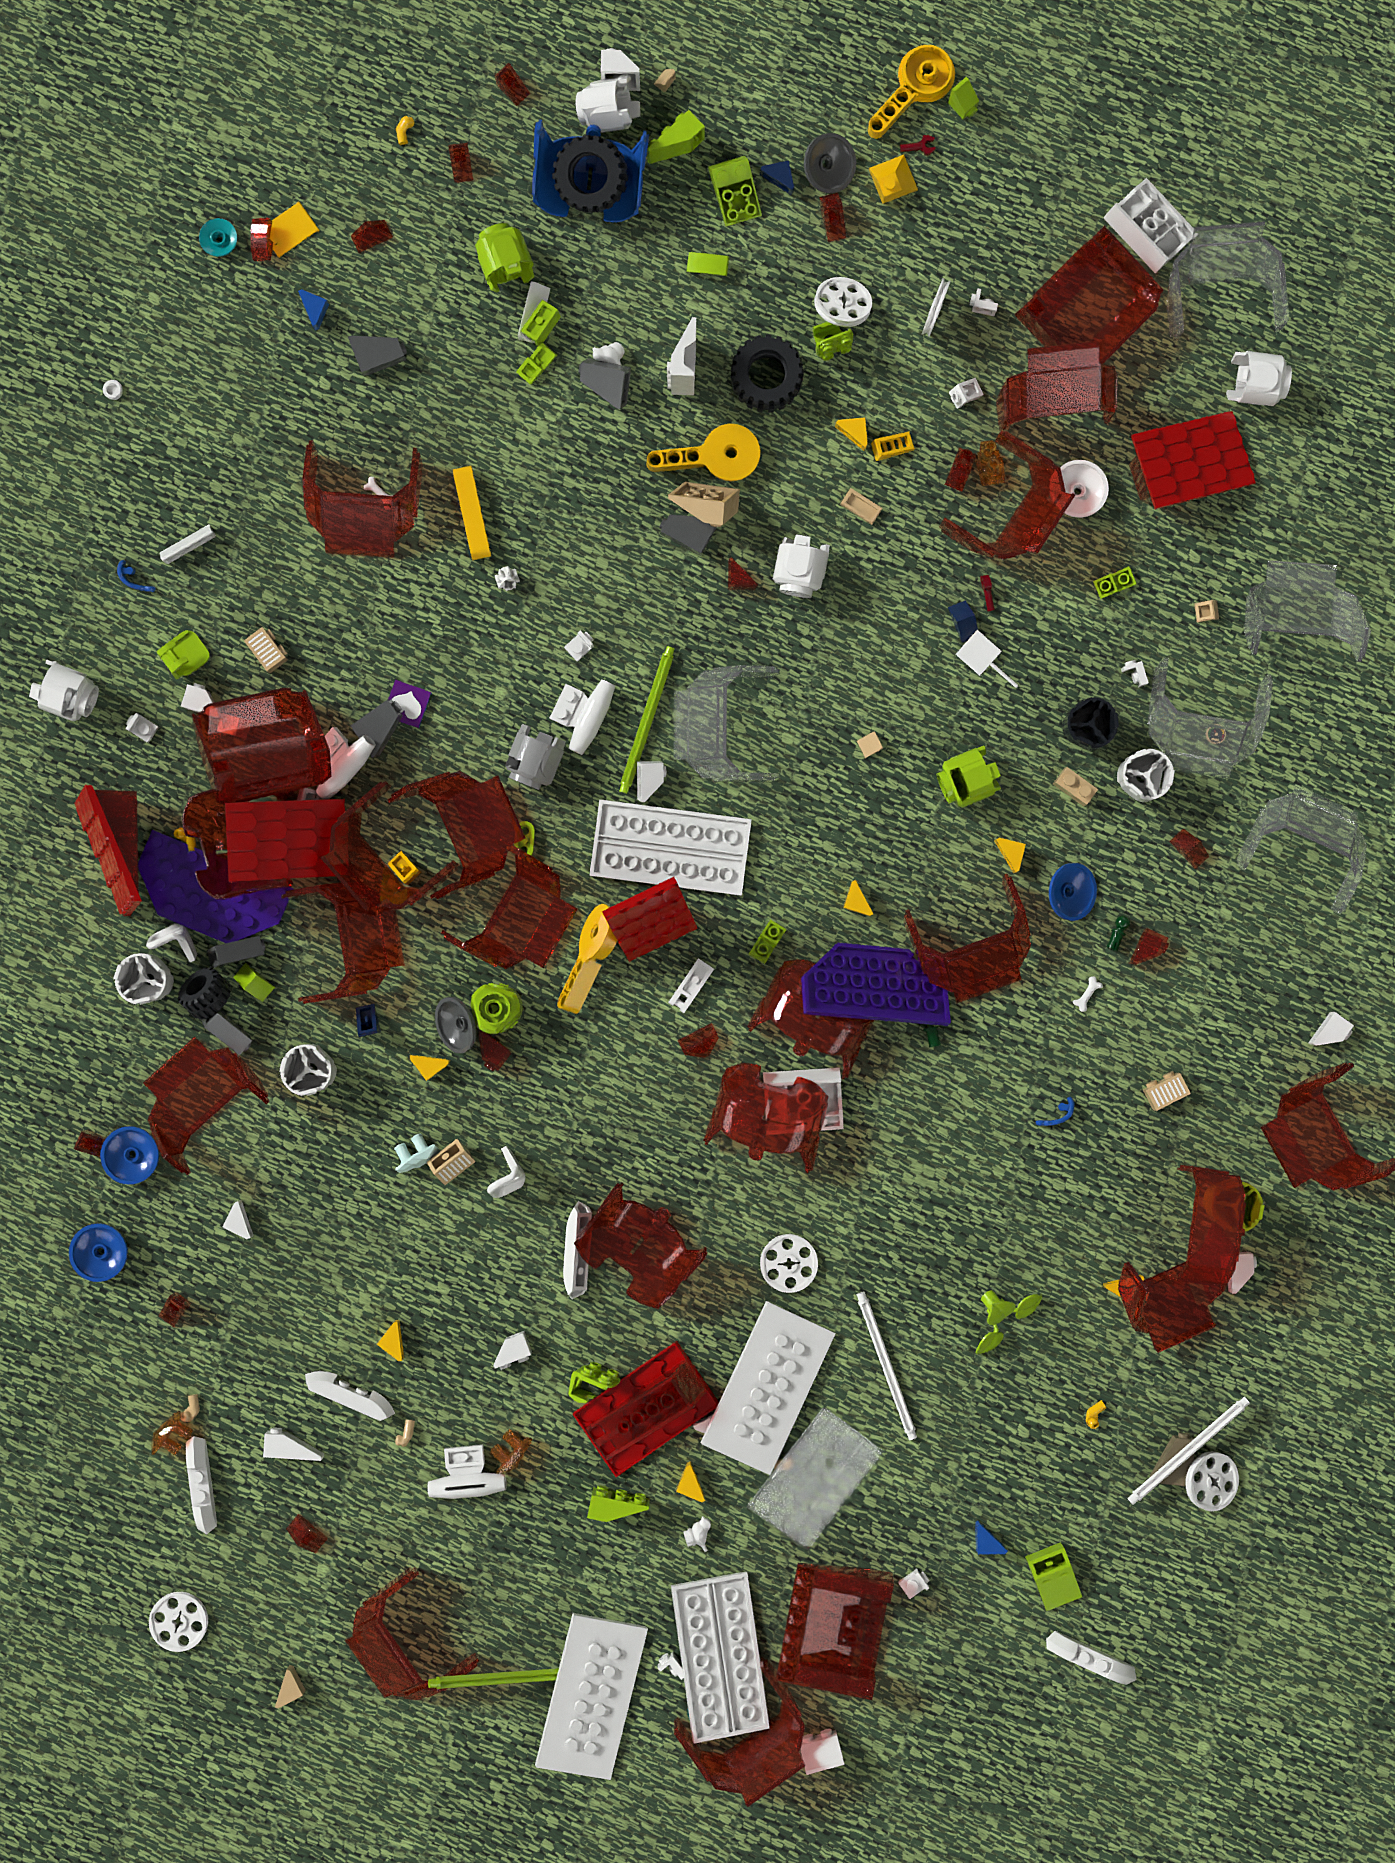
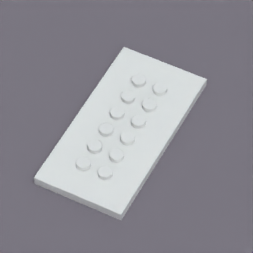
[590,800,752,896]
[700,1301,836,1475]
[671,1572,769,1743]
[535,1613,648,1780]

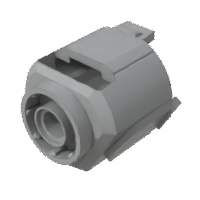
[506,724,566,790]

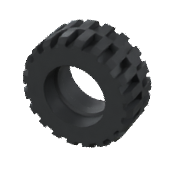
[552,135,629,213]
[730,334,804,413]

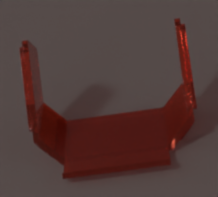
[996,341,1118,435]
[939,431,1075,559]
[302,440,423,558]
[388,771,526,900]
[321,781,459,911]
[441,839,577,969]
[903,874,1031,1004]
[281,882,405,1004]
[143,1036,270,1175]
[1260,1062,1395,1191]
[1118,1223,1238,1353]
[345,1567,479,1700]
[674,1657,805,1807]

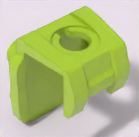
[812,322,853,361]
[156,630,210,679]
[568,1362,620,1403]

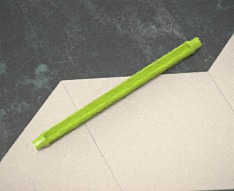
[619,646,675,794]
[428,1668,559,1689]

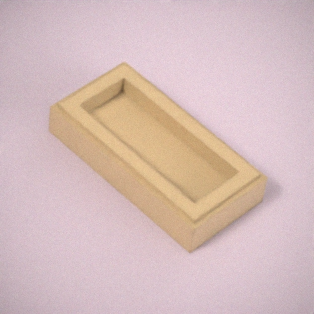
[840,488,883,525]

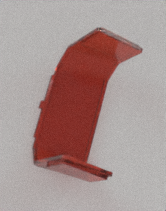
[1163,1165,1246,1286]

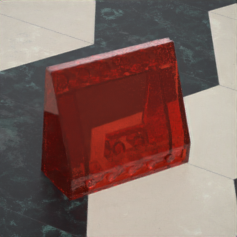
[776,1563,894,1700]

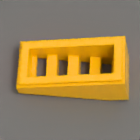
[871,432,915,461]

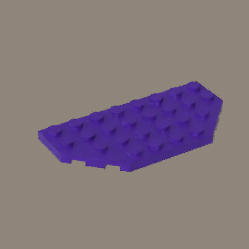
[138,830,294,943]
[801,943,951,1026]

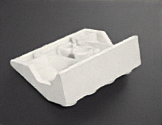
[1104,178,1198,273]
[667,317,696,395]
[763,1068,844,1134]

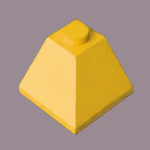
[869,155,918,204]

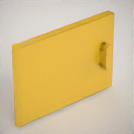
[259,202,319,258]

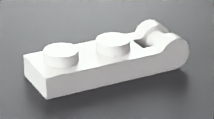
[668,958,714,1013]

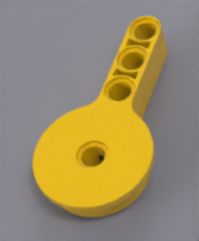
[868,45,955,139]
[646,424,760,481]
[557,904,617,1014]

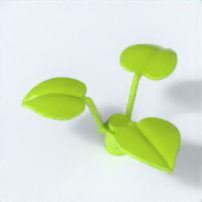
[975,1290,1042,1354]

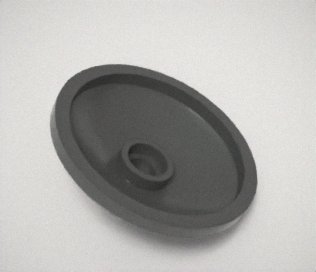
[804,133,856,193]
[435,997,476,1053]

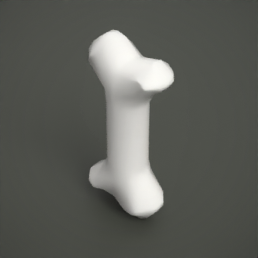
[364,477,397,509]
[1073,976,1103,1012]

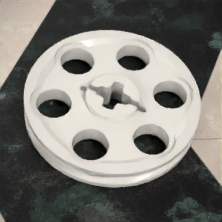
[814,277,872,327]
[922,278,951,337]
[760,1234,818,1293]
[1186,1451,1239,1511]
[149,1592,208,1652]

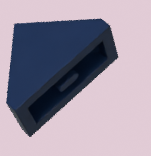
[760,160,794,196]
[948,600,978,643]
[356,1004,381,1037]

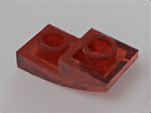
[251,218,274,261]

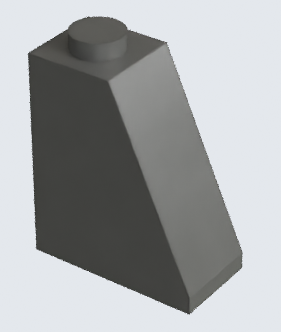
[348,336,408,377]
[578,358,631,409]
[659,515,717,556]
[351,699,403,758]
[207,936,265,968]
[201,1010,252,1055]

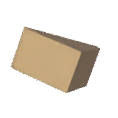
[275,1665,306,1708]

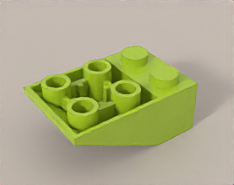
[647,110,705,164]
[708,156,762,226]
[587,1485,650,1522]
[1025,1542,1082,1611]

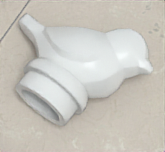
[593,342,625,365]
[683,1516,711,1552]

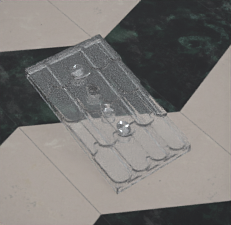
[746,1408,884,1550]

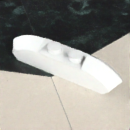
[563,1201,592,1299]
[305,1371,395,1421]
[186,1436,217,1534]
[1046,1631,1137,1685]

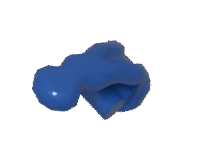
[117,560,156,592]
[1035,1097,1074,1126]

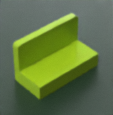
[521,300,561,347]

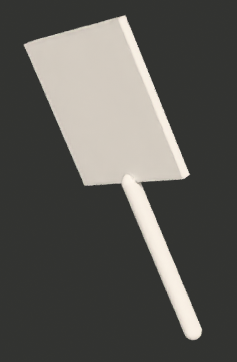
[956,630,1018,688]

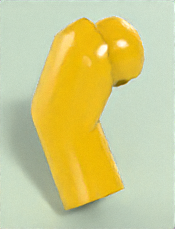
[396,116,414,145]
[174,828,197,851]
[1086,1400,1106,1429]

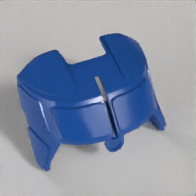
[532,120,649,222]

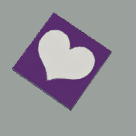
[388,680,432,729]

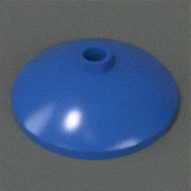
[1049,863,1097,921]
[100,1126,159,1184]
[69,1223,128,1282]

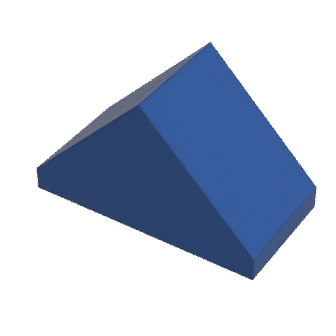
[298,289,329,331]
[975,1521,1008,1554]

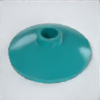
[199,218,237,257]

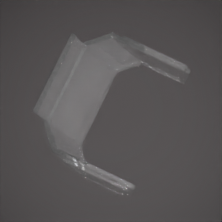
[1167,221,1289,341]
[1244,560,1371,662]
[1147,657,1273,780]
[673,665,780,783]
[1236,784,1367,915]

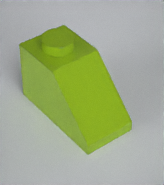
[948,77,979,120]

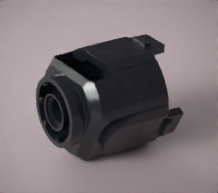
[1062,697,1119,751]

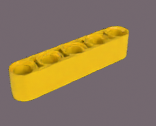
[453,466,491,560]

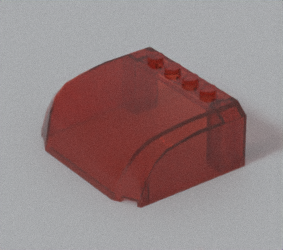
[1014,226,1164,372]
[192,688,332,805]

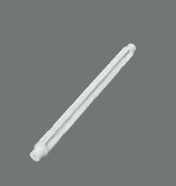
[856,1292,917,1440]
[1127,1397,1250,1505]

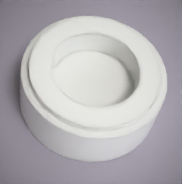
[103,380,123,400]

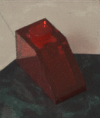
[819,193,846,242]
[1129,928,1169,965]
[478,1030,513,1072]

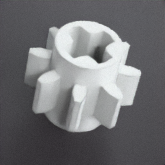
[495,566,520,591]

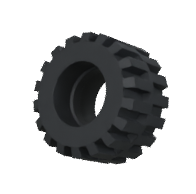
[178,967,231,1020]

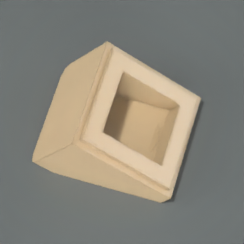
[654,69,676,92]
[1195,600,1219,622]
[857,731,883,758]

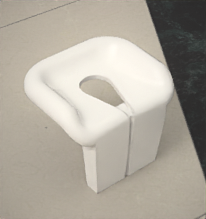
[146,924,197,962]
[487,1146,525,1198]

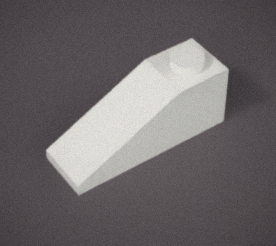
[263,1428,324,1461]

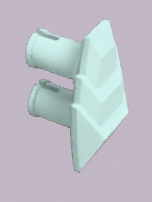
[394,1133,440,1173]

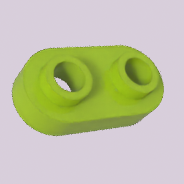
[514,821,535,860]

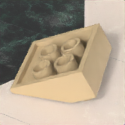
[668,482,740,527]

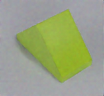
[233,963,275,1002]

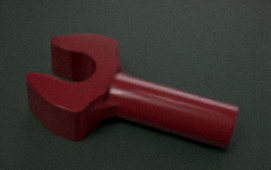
[900,135,936,156]
[980,575,995,611]

